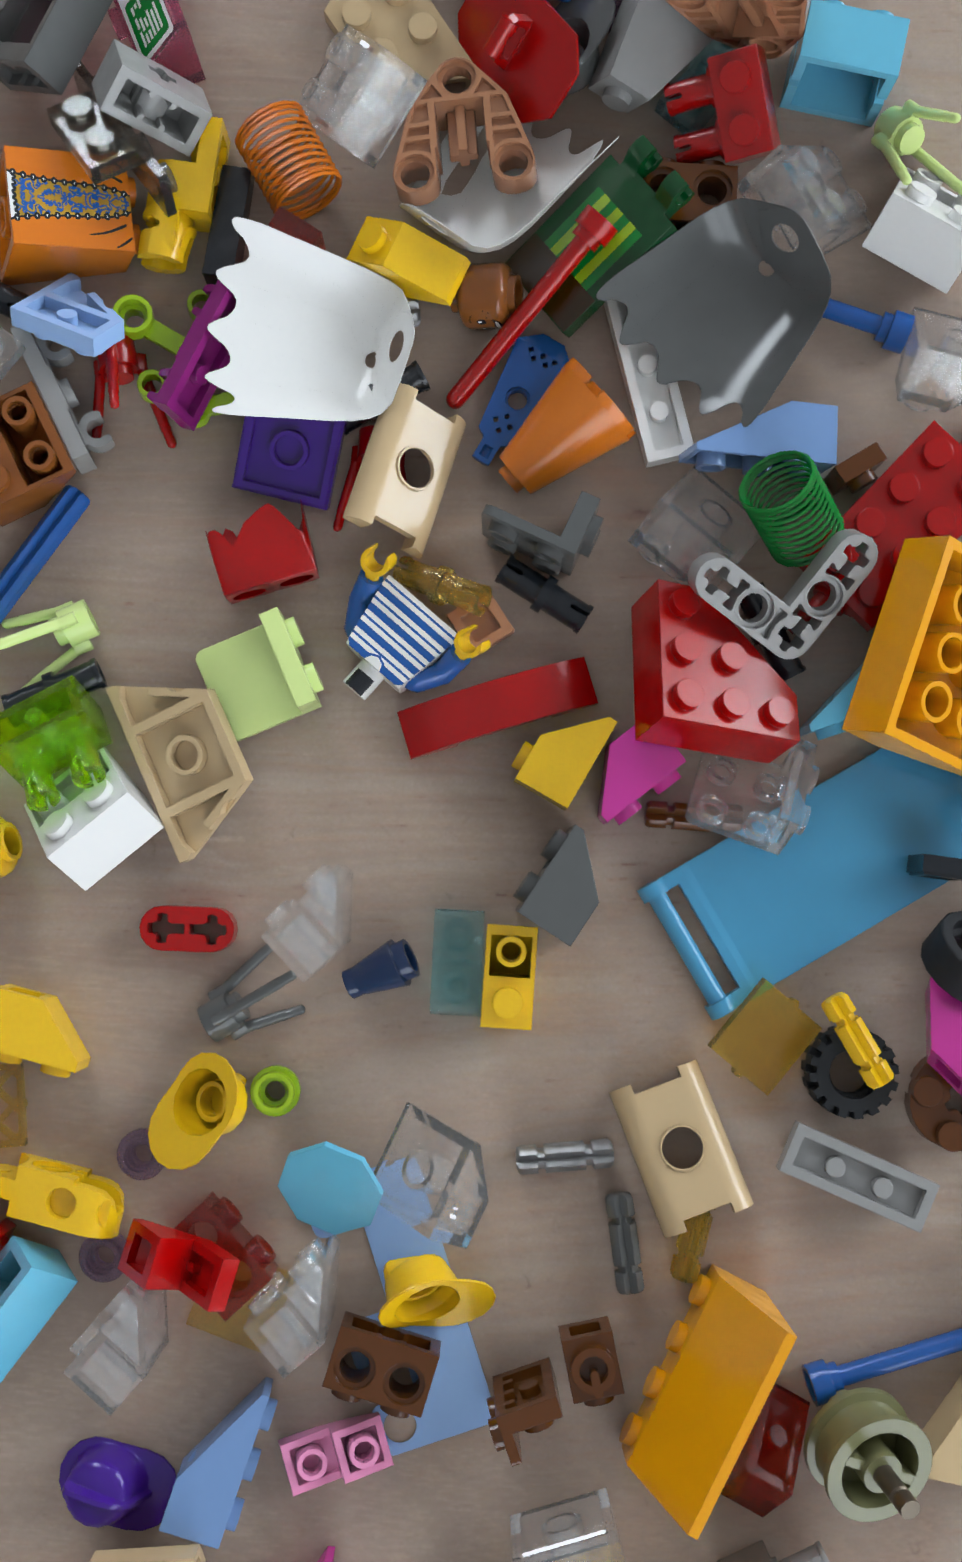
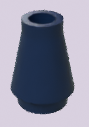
[342,939,420,999]

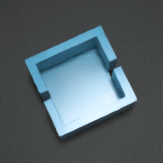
[779,0,910,127]

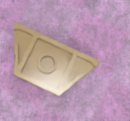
[324,0,472,98]
[106,686,254,863]

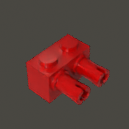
[664,43,782,165]

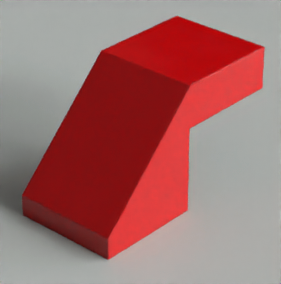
[117,1218,240,1312]

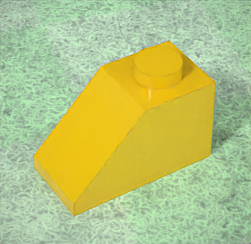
[346,216,471,306]
[511,717,617,811]

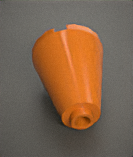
[498,357,636,494]

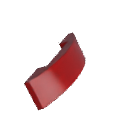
[397,657,598,760]

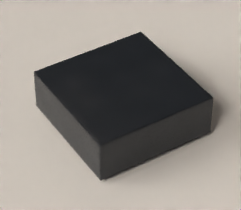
[906,854,962,881]

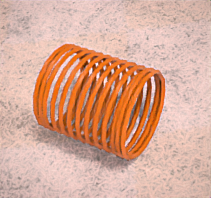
[235,100,343,222]

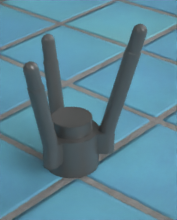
[197,937,306,1042]

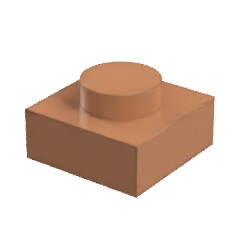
[447,589,514,659]

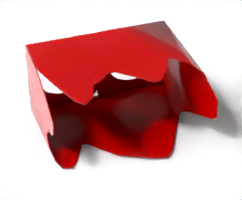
[205,499,320,604]

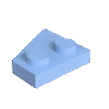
[10,273,125,357]

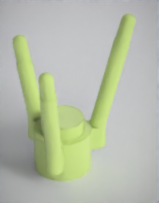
[871,99,962,196]
[0,599,100,689]

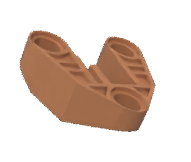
[665,0,811,59]
[393,57,537,206]

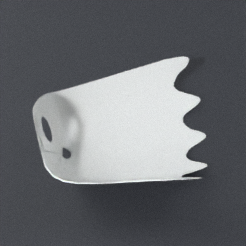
[399,122,619,253]
[205,217,415,421]

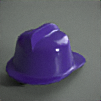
[59,1436,177,1531]

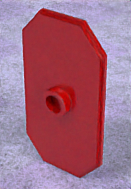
[458,0,579,124]

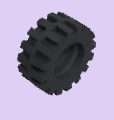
[801,1025,899,1119]

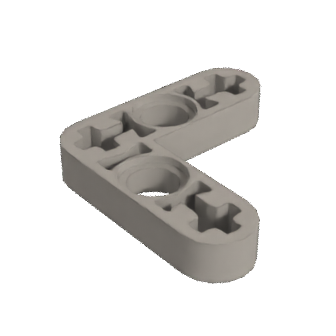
[688,529,878,659]

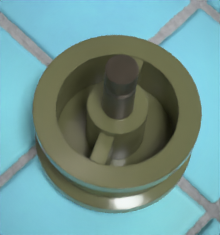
[803,1387,933,1522]

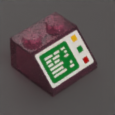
[108,0,206,84]

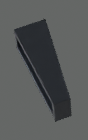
[202,165,255,284]

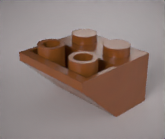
[0,381,77,527]

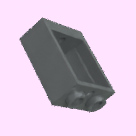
[0,0,113,95]

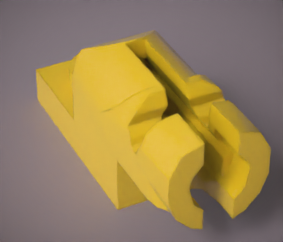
[137,117,231,274]

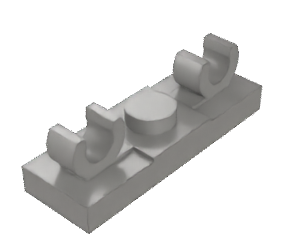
[10,326,115,475]
[776,1120,940,1233]

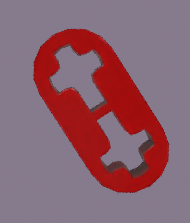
[139,905,238,953]

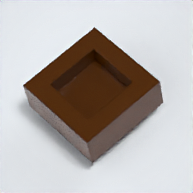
[823,442,887,496]

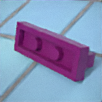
[147,279,236,431]

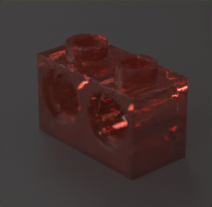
[173,1191,279,1322]

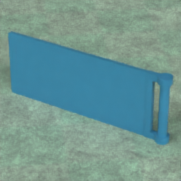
[637,748,962,1021]

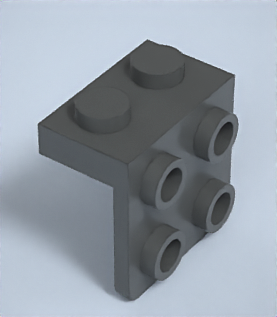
[481,491,604,576]

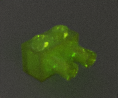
[0,675,113,812]

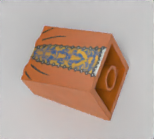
[0,145,141,285]

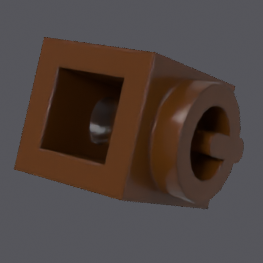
[558,1316,625,1407]

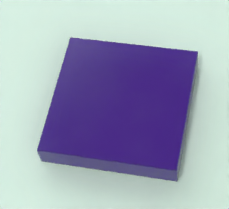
[232,416,347,510]

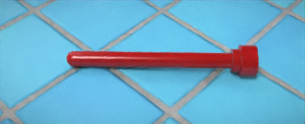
[446,204,618,409]

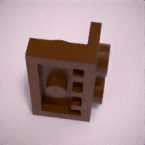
[487,1357,563,1467]

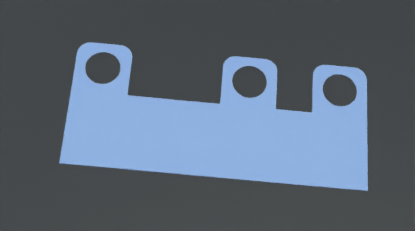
[311,1154,491,1456]

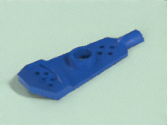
[472,334,569,466]

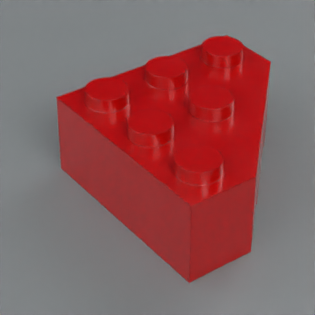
[631,579,800,764]

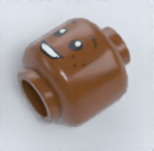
[450,262,524,330]

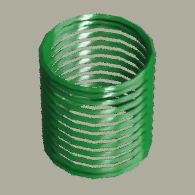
[738,450,844,567]

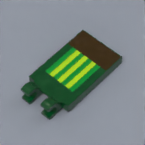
[505,135,695,338]

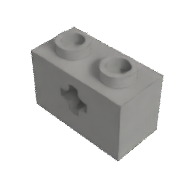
[92,39,213,157]

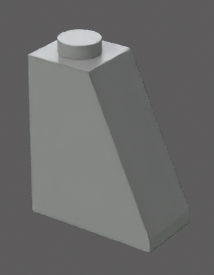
[588,0,714,113]

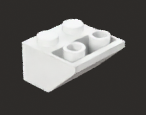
[862,167,962,294]
[24,743,164,891]

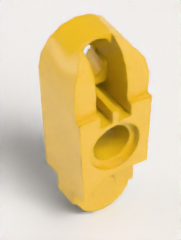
[0,1152,125,1239]

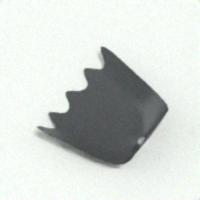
[596,198,831,427]

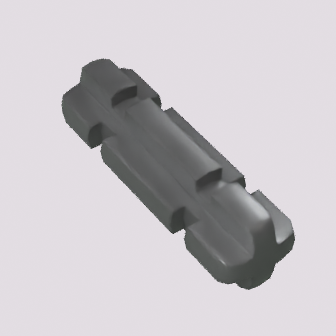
[515,1138,614,1175]

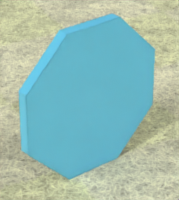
[277,1141,384,1235]

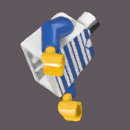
[343,543,491,700]

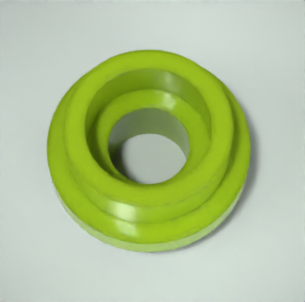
[250,1065,301,1117]

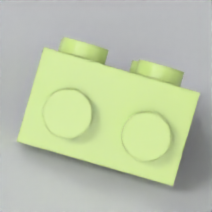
[196,607,324,742]

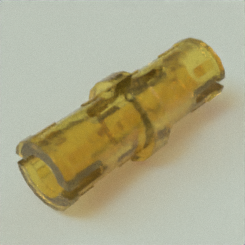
[393,556,492,617]

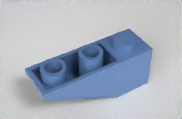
[679,401,838,482]
[159,1377,278,1549]

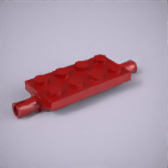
[788,420,962,634]

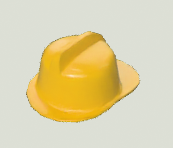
[148,1053,248,1170]
[378,1254,496,1328]

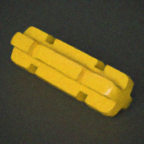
[821,992,894,1089]

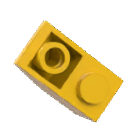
[480,924,538,1030]
[0,983,91,1078]

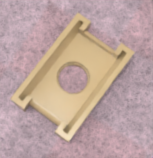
[342,383,466,559]
[609,1059,754,1238]

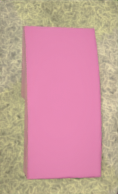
[278,1412,394,1497]

